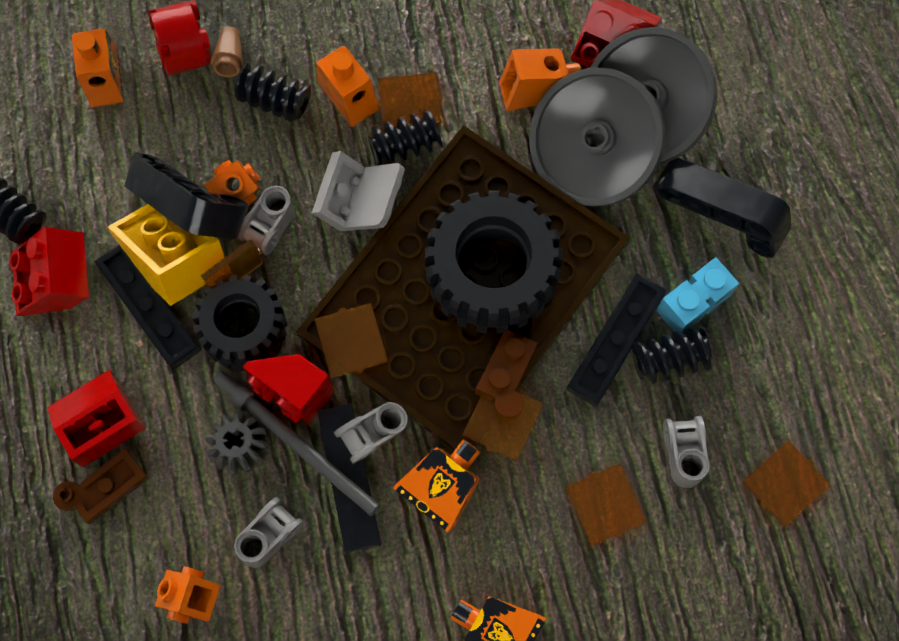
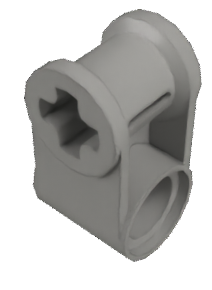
[237,186,295,256]
[334,402,407,464]
[663,416,709,488]
[234,497,304,568]

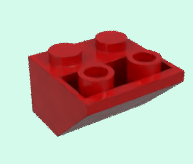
[570,0,662,68]
[9,226,89,316]
[243,354,335,426]
[47,369,146,468]

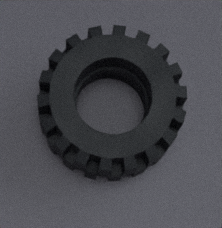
[192,274,287,371]

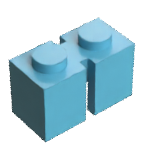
[656,257,739,333]

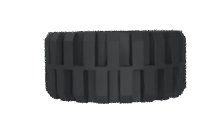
[425,191,562,334]

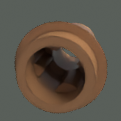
[211,26,244,78]

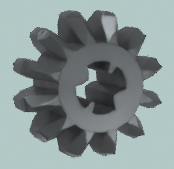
[205,412,268,474]

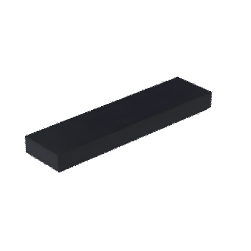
[94,245,202,371]
[566,273,667,408]
[317,403,381,553]

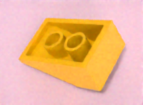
[108,204,229,306]

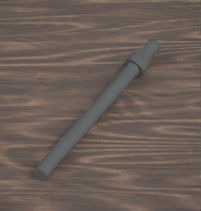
[214,371,380,516]

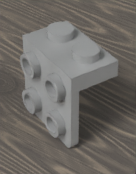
[311,151,405,232]

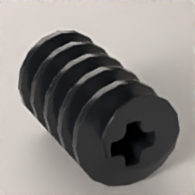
[235,63,311,122]
[368,109,442,166]
[0,177,47,244]
[632,328,712,384]

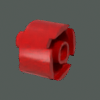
[148,0,211,76]

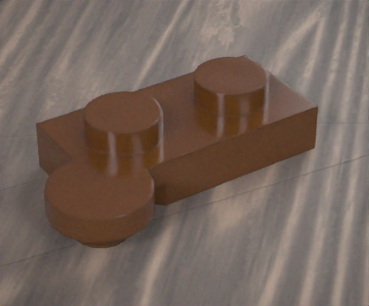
[475,330,538,420]
[53,448,149,524]

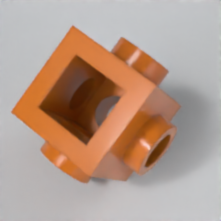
[204,160,262,207]
[155,566,221,624]

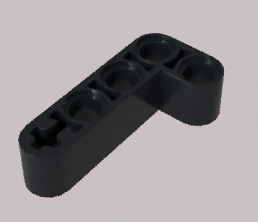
[124,152,248,239]
[653,158,791,258]

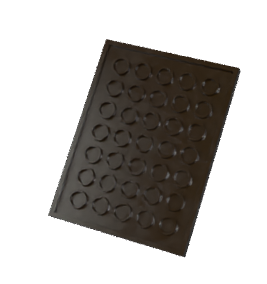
[296,125,630,450]

